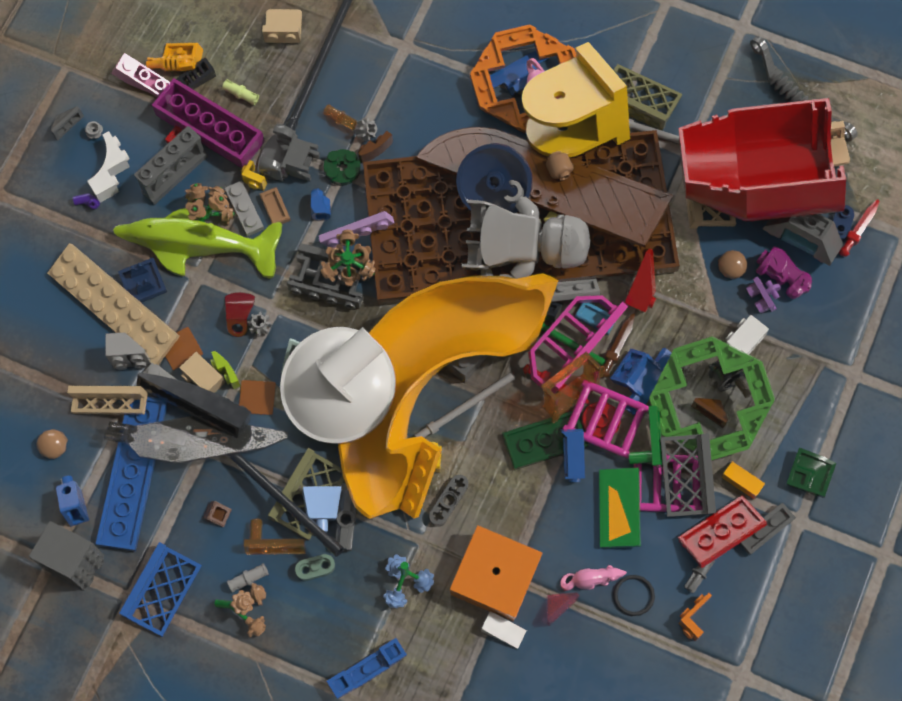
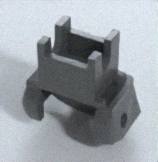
[257,124,320,182]

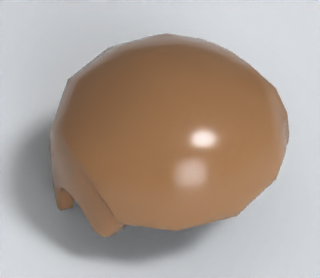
[718,250,747,279]
[37,429,68,459]

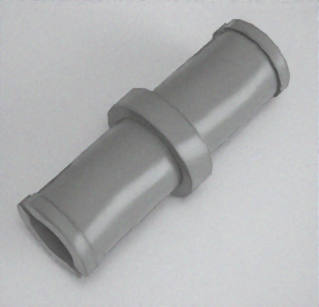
[227,563,269,592]

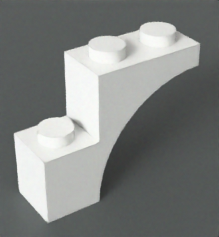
[88,131,130,203]

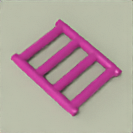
[562,380,649,459]
[634,454,702,512]

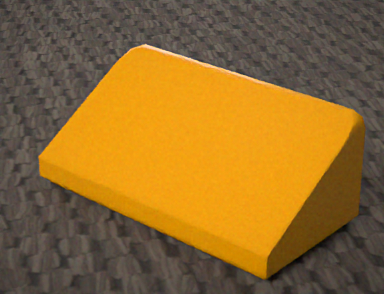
[721,461,765,499]

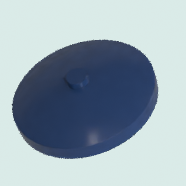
[456,143,532,213]

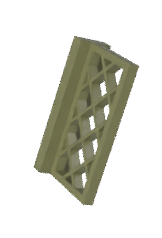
[613,64,682,131]
[268,448,344,541]

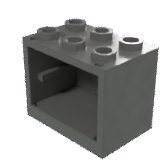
[29,521,105,590]

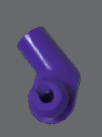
[73,193,100,209]

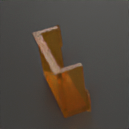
[541,351,605,423]

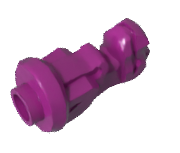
[756,247,812,299]

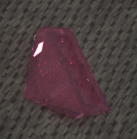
[547,592,580,626]

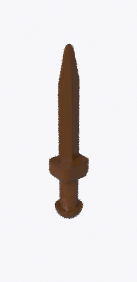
[599,314,635,378]

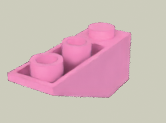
[111,53,170,97]

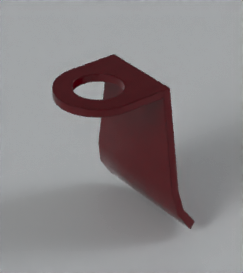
[225,292,255,337]

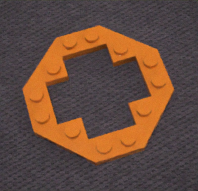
[470,24,576,133]

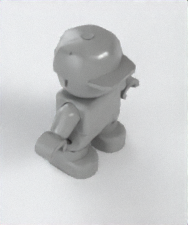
[462,180,590,279]

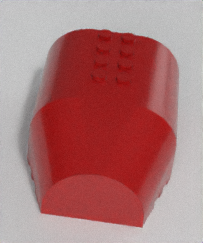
[678,98,846,222]

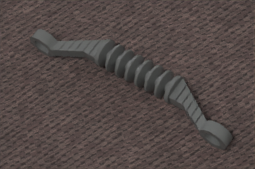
[750,36,858,142]

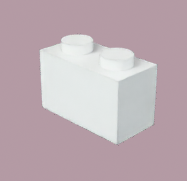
[725,315,769,354]

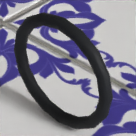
[613,575,655,616]

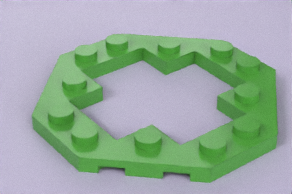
[649,336,775,460]

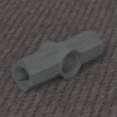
[335,490,356,552]

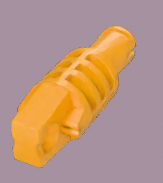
[146,55,196,71]

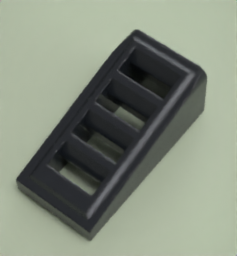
[176,57,216,90]

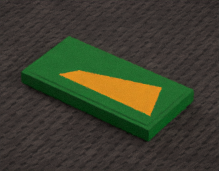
[599,468,641,548]

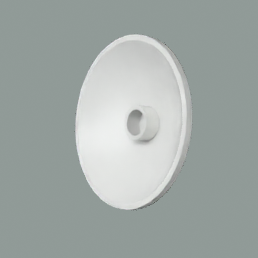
[280,327,396,444]

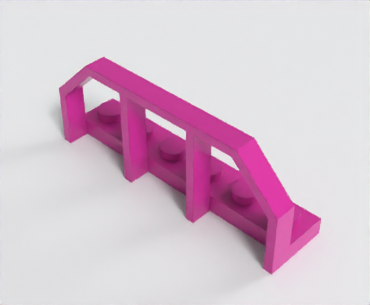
[528,295,628,396]

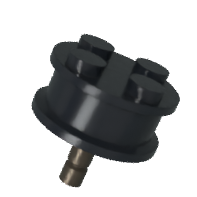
[708,350,752,398]

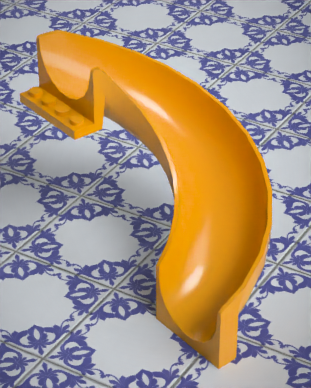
[338,273,559,519]

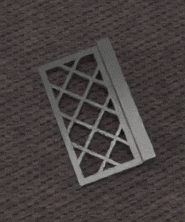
[660,433,716,517]

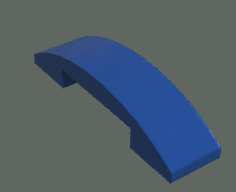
[326,638,407,699]

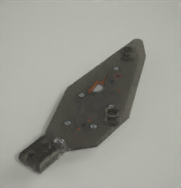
[104,416,288,463]

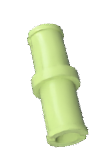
[222,79,259,105]

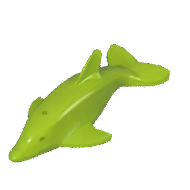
[113,208,282,279]

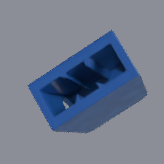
[56,476,90,527]

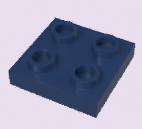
[118,258,167,302]

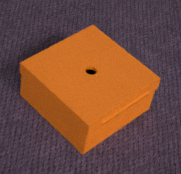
[450,525,543,622]

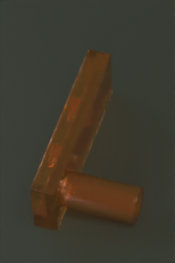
[244,519,306,554]

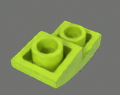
[210,351,241,389]

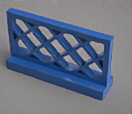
[119,542,202,637]

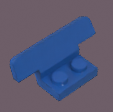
[489,51,550,96]
[610,348,671,415]

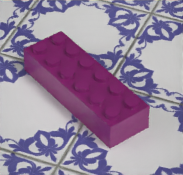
[152,78,265,168]

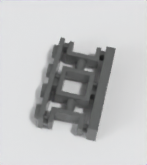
[287,243,371,309]

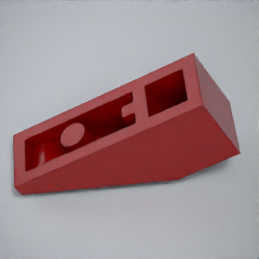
[625,248,656,312]

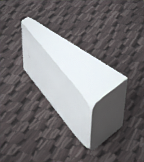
[481,611,527,649]

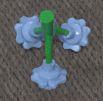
[383,554,434,609]

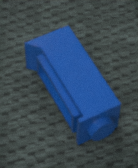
[561,429,585,482]

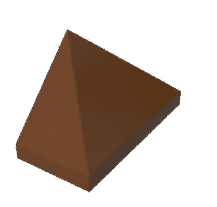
[691,398,728,428]

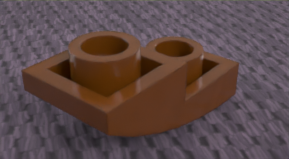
[358,131,393,164]

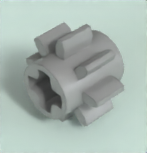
[354,117,377,141]
[247,311,272,337]

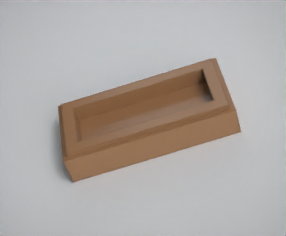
[260,187,291,224]

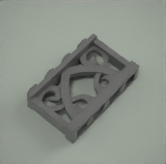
[134,126,208,205]

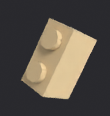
[179,352,225,393]

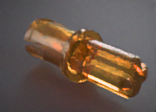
[323,104,357,130]

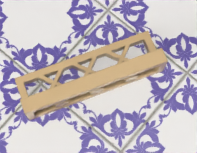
[67,386,148,415]

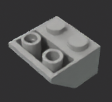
[106,333,151,370]

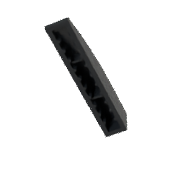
[137,372,251,439]

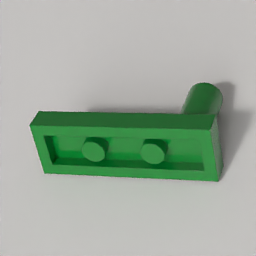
[629,406,663,467]

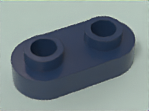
[832,205,854,241]

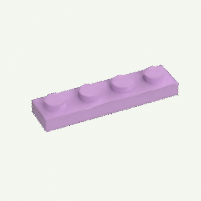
[319,211,394,247]

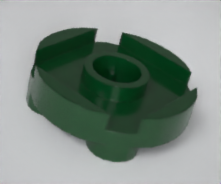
[324,149,361,186]

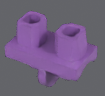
[746,277,781,313]

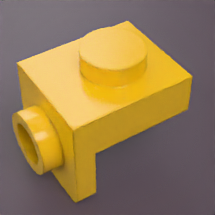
[241,160,267,191]

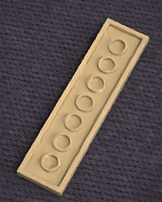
[48,243,180,365]

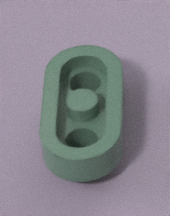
[295,554,335,581]

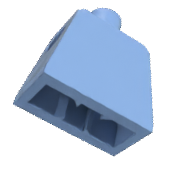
[302,486,341,532]

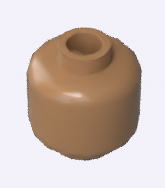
[546,151,573,181]

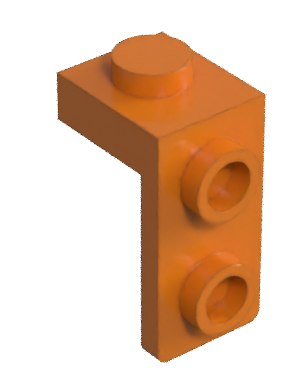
[678,593,712,641]

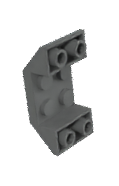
[763,214,843,266]

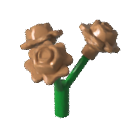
[215,583,266,637]

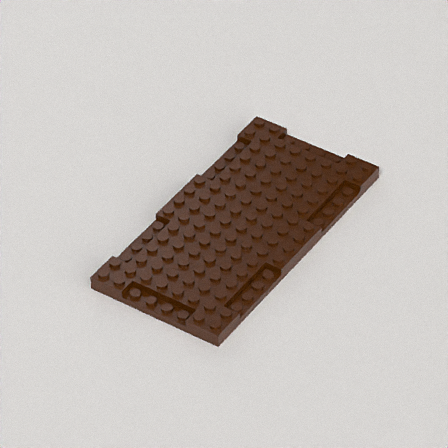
[363,130,680,305]

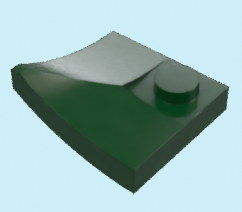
[786,448,836,498]

